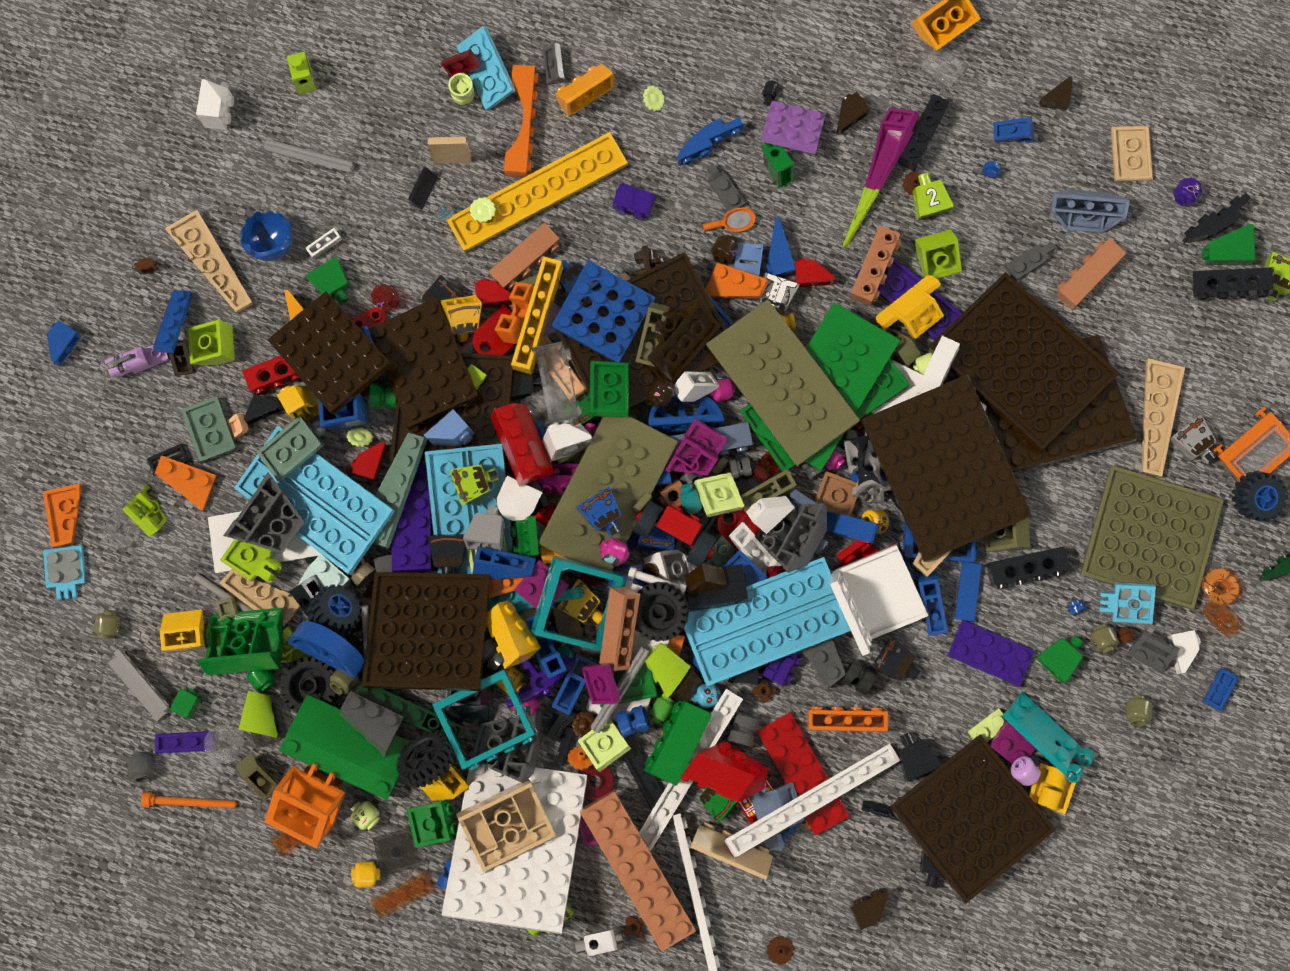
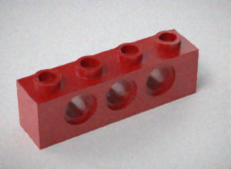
[242,355,301,395]

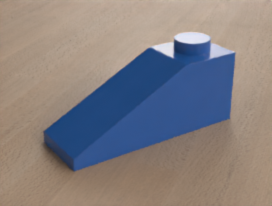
[765,217,796,278]
[473,546,536,580]
[918,571,948,636]

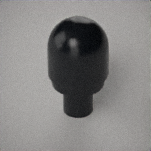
[762,80,779,106]

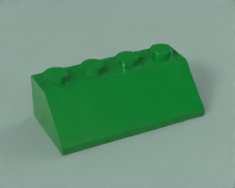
[644,700,713,786]

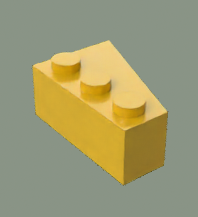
[277,385,319,421]
[487,600,541,669]

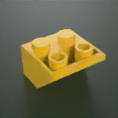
[160,609,206,653]
[420,764,469,801]

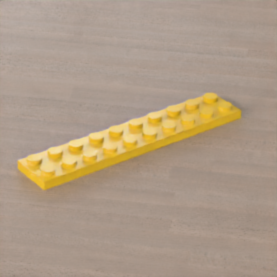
[446,132,628,253]

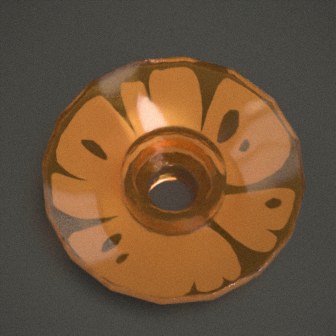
[1202,568,1241,605]

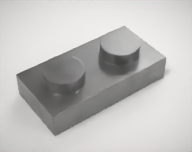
[542,42,564,85]

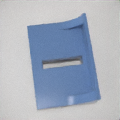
[734,242,764,276]

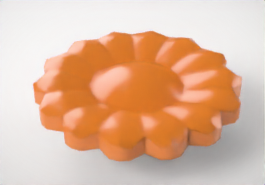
[567,746,593,770]

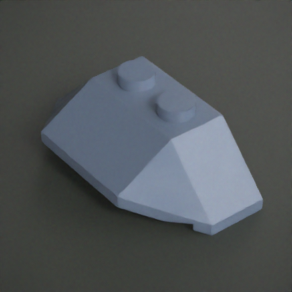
[1051,189,1130,233]

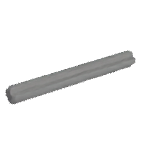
[264,139,354,172]
[591,647,650,733]

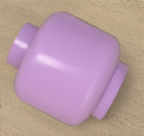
[1011,756,1041,786]

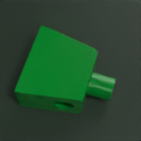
[305,256,350,305]
[1035,635,1083,684]

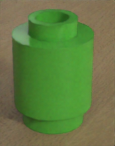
[648,694,675,725]

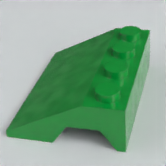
[197,607,283,675]

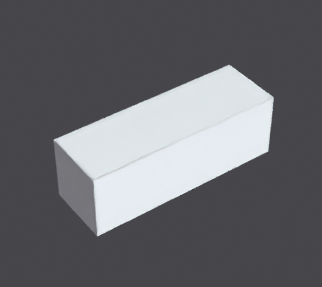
[306,228,342,260]

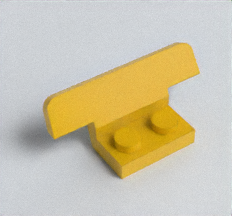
[876,275,944,339]

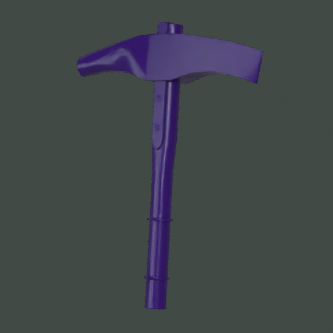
[505,655,575,708]

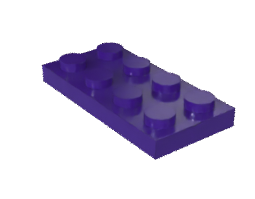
[947,620,1034,687]

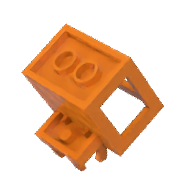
[264,763,346,849]

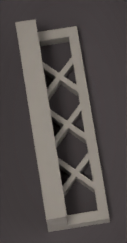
[108,649,171,722]

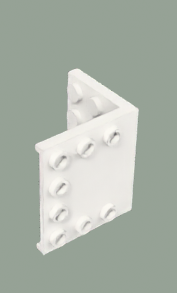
[830,544,928,656]

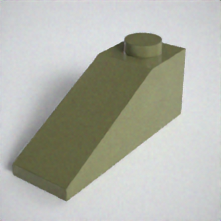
[635,302,670,366]
[741,469,798,514]

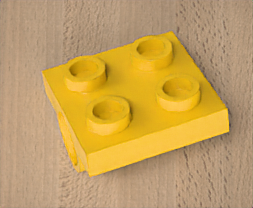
[1028,763,1076,814]

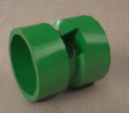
[369,383,396,409]

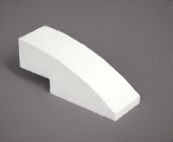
[916,336,960,394]

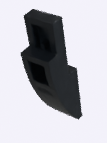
[1182,193,1251,243]

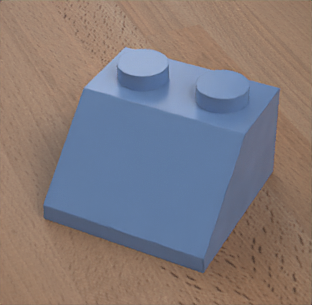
[424,409,475,446]

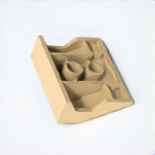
[456,779,556,872]
[691,822,773,880]

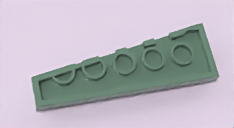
[373,433,428,548]

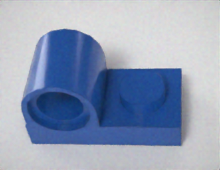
[994,117,1034,143]

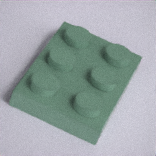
[181,396,237,463]
[256,415,324,482]

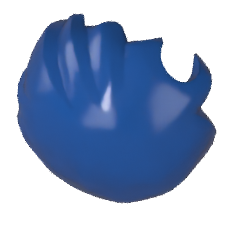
[240,211,293,261]

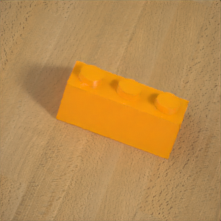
[910,0,981,51]
[555,64,614,117]

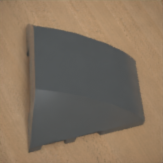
[223,472,305,554]
[755,503,827,573]
[472,710,543,783]

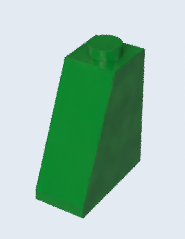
[1201,224,1255,265]

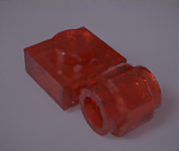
[752,451,779,483]

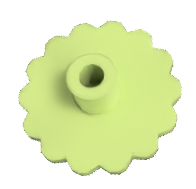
[643,85,664,111]
[470,197,496,223]
[347,427,374,447]

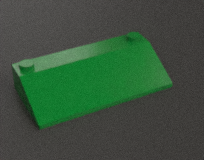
[279,694,411,800]

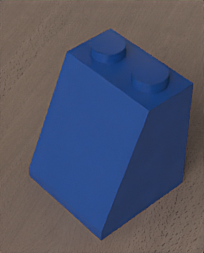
[319,393,369,431]

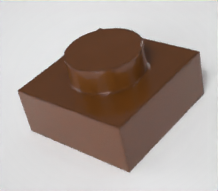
[134,258,159,275]

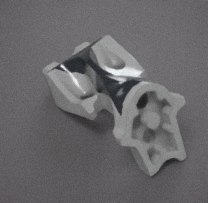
[844,430,891,505]

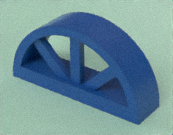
[646,393,724,433]
[288,621,365,679]

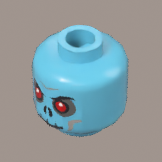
[691,684,721,710]

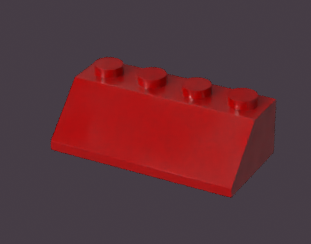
[491,403,555,487]

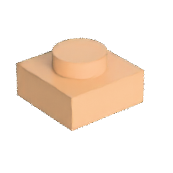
[227,413,249,438]

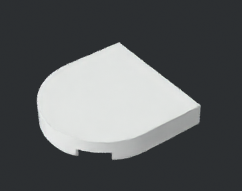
[497,475,542,521]

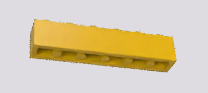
[511,256,563,375]

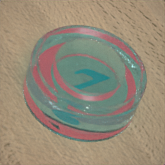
[435,204,455,221]

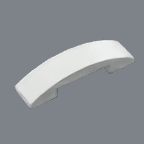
[729,522,782,575]

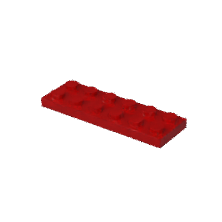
[757,712,849,835]

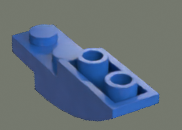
[677,117,743,166]

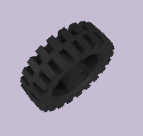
[635,582,689,642]
[279,657,337,712]
[396,730,455,788]

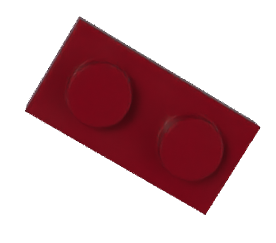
[441,49,481,77]

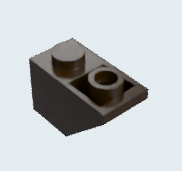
[849,888,889,930]

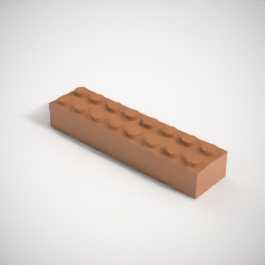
[580,790,696,952]

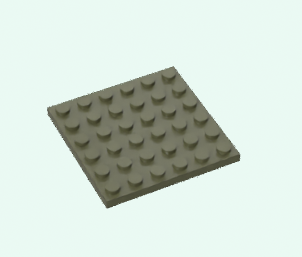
[1080,465,1224,610]

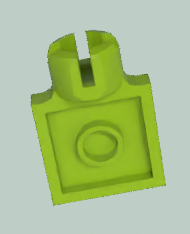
[220,539,282,582]

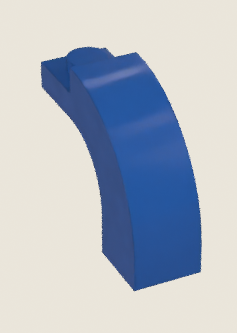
[524,615,566,679]

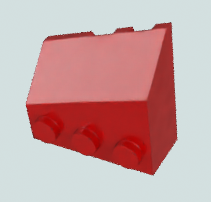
[681,741,769,802]

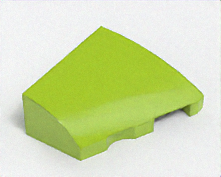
[645,643,691,699]

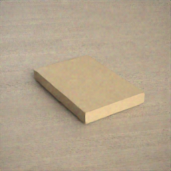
[1111,126,1153,182]
[428,137,471,163]

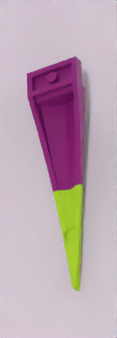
[843,108,920,247]

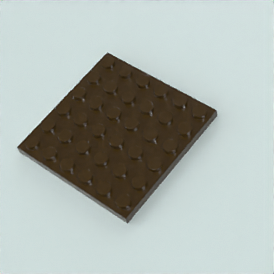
[390,353,514,465]
[362,572,491,691]
[889,734,1056,904]

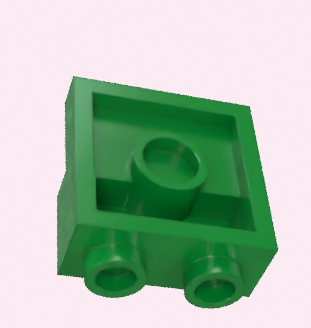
[510,516,539,558]
[406,799,458,848]

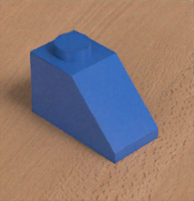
[47,320,81,367]

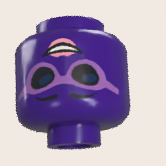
[1173,178,1202,206]

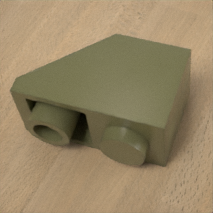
[885,327,921,367]

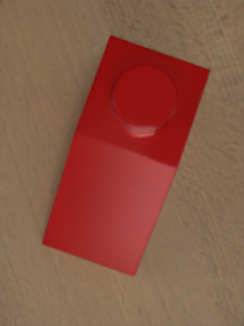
[794,258,835,288]
[475,279,512,308]
[351,442,388,482]

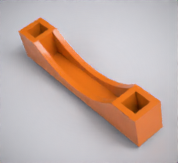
[504,65,539,178]

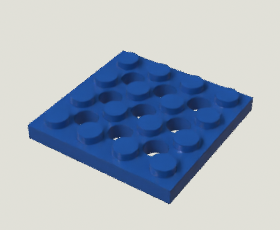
[551,260,655,363]

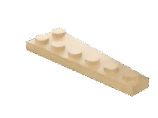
[165,210,253,313]
[1141,358,1185,478]

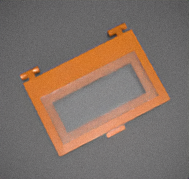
[1212,407,1290,482]

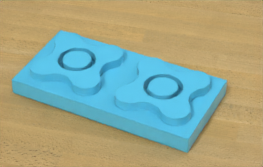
[456,26,516,110]

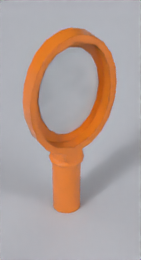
[703,207,755,232]

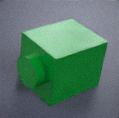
[169,687,202,719]

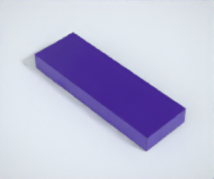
[155,731,215,754]

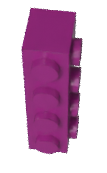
[537,464,579,494]

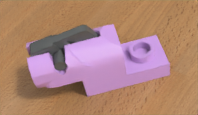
[105,345,170,378]

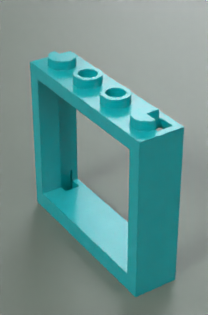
[531,555,625,651]
[432,669,537,771]

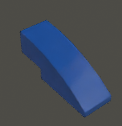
[826,512,879,544]
[551,655,595,715]

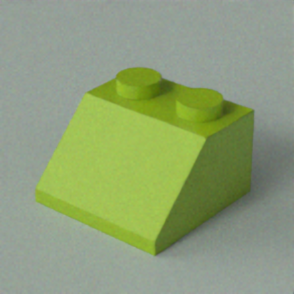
[915,229,962,279]
[188,319,235,365]

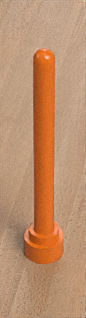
[141,792,238,809]

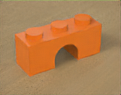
[495,282,534,344]

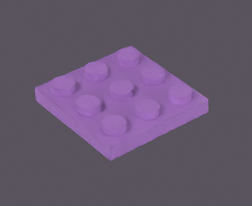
[761,101,826,154]

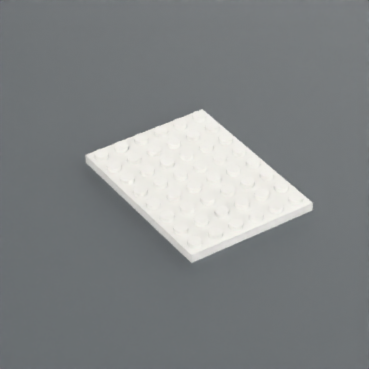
[441,758,588,934]

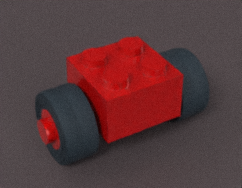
[633,501,717,567]

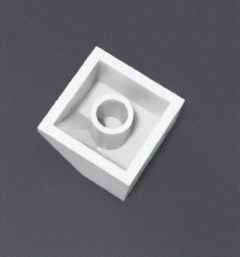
[196,79,234,130]
[542,423,592,462]

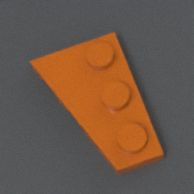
[705,263,769,299]
[43,483,82,548]

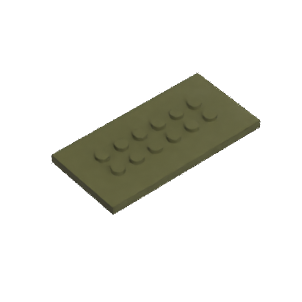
[706,300,860,467]
[538,416,678,579]

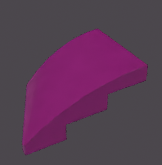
[665,418,728,475]

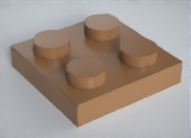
[814,471,857,516]

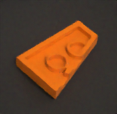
[155,455,217,511]

